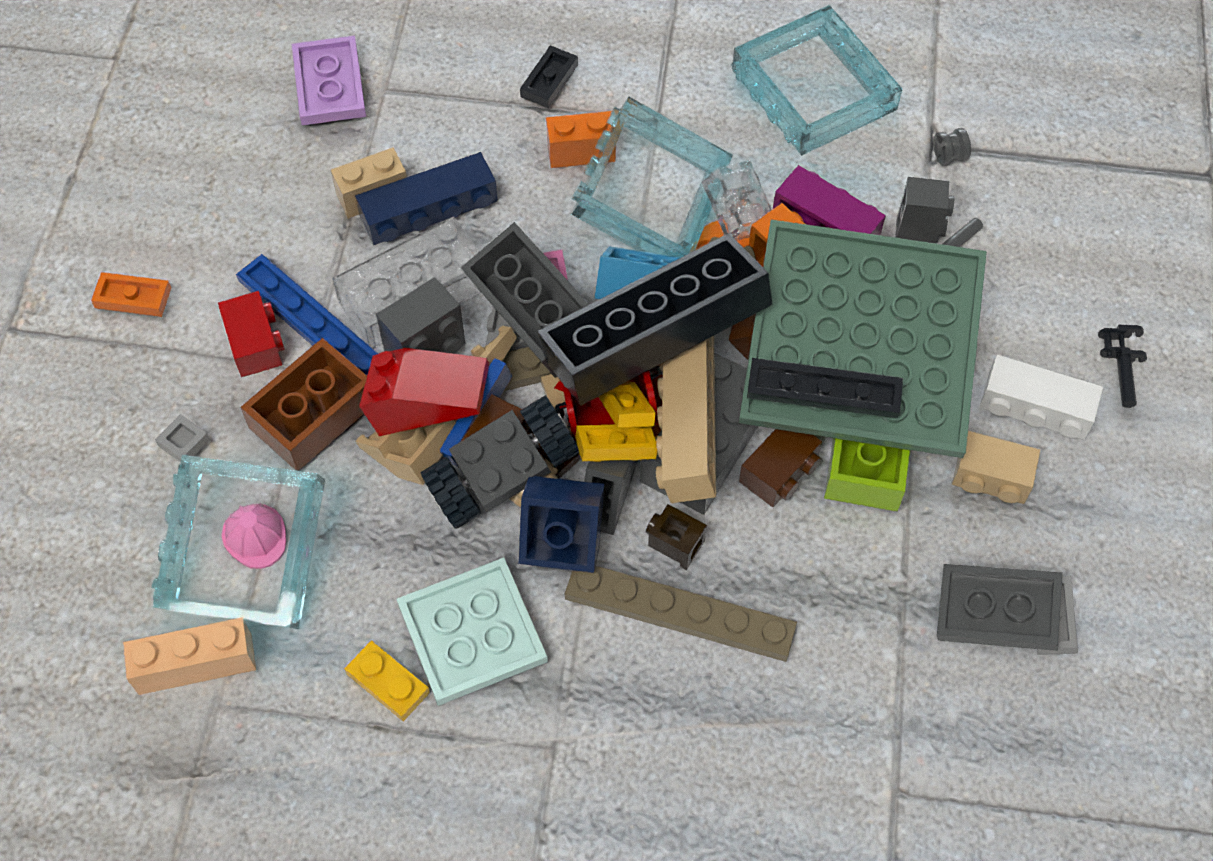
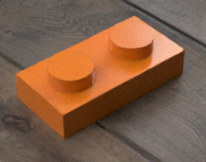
[91,272,171,317]

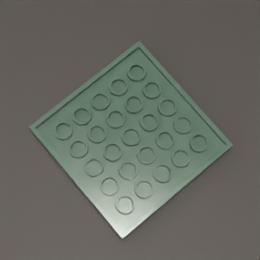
[739,219,987,458]

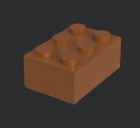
[240,338,367,472]

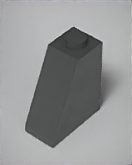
[584,460,638,535]

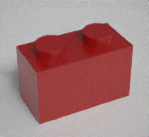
[218,291,285,378]

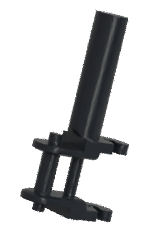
[1098,324,1147,408]

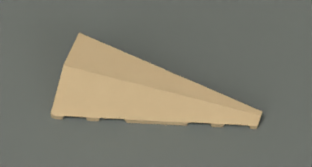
[355,326,517,485]

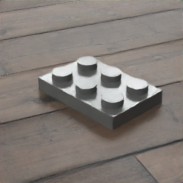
[937,564,1062,651]

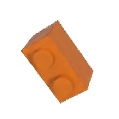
[546,111,616,168]

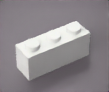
[979,355,1103,440]

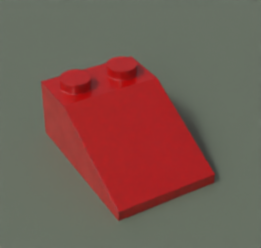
[359,348,489,437]

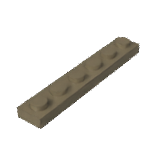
[564,566,797,662]

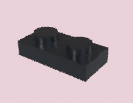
[520,45,578,109]

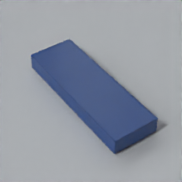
[440,358,512,467]

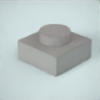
[155,414,210,465]

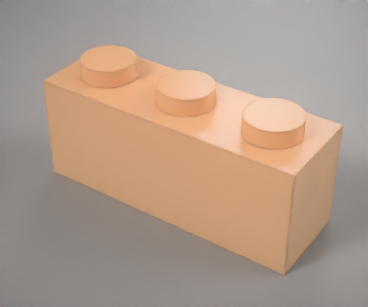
[123,617,256,695]

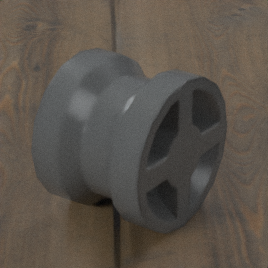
[933,128,971,165]

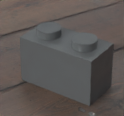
[895,177,955,244]

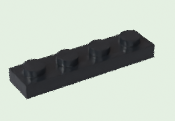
[747,358,903,418]

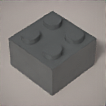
[376,277,466,354]

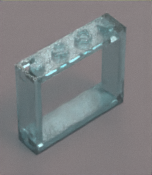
[731,5,903,156]
[571,97,733,257]
[151,455,326,630]

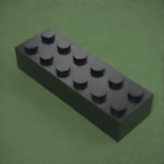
[537,233,773,406]

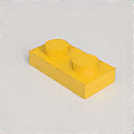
[599,382,656,431]
[575,425,657,462]
[344,640,430,722]

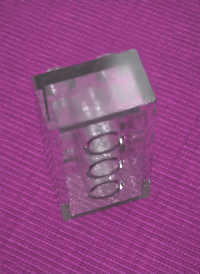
[332,216,481,349]

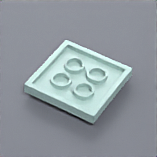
[396,557,548,706]

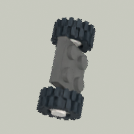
[420,395,579,529]

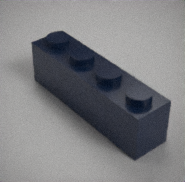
[355,152,498,246]

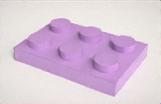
[292,36,366,125]

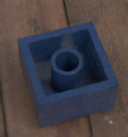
[518,476,604,573]

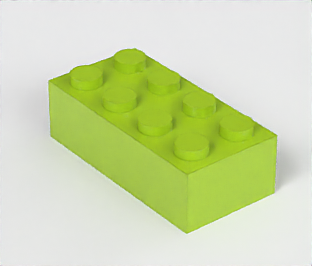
[824,438,910,512]

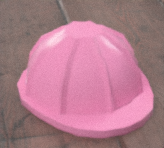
[222,503,287,569]

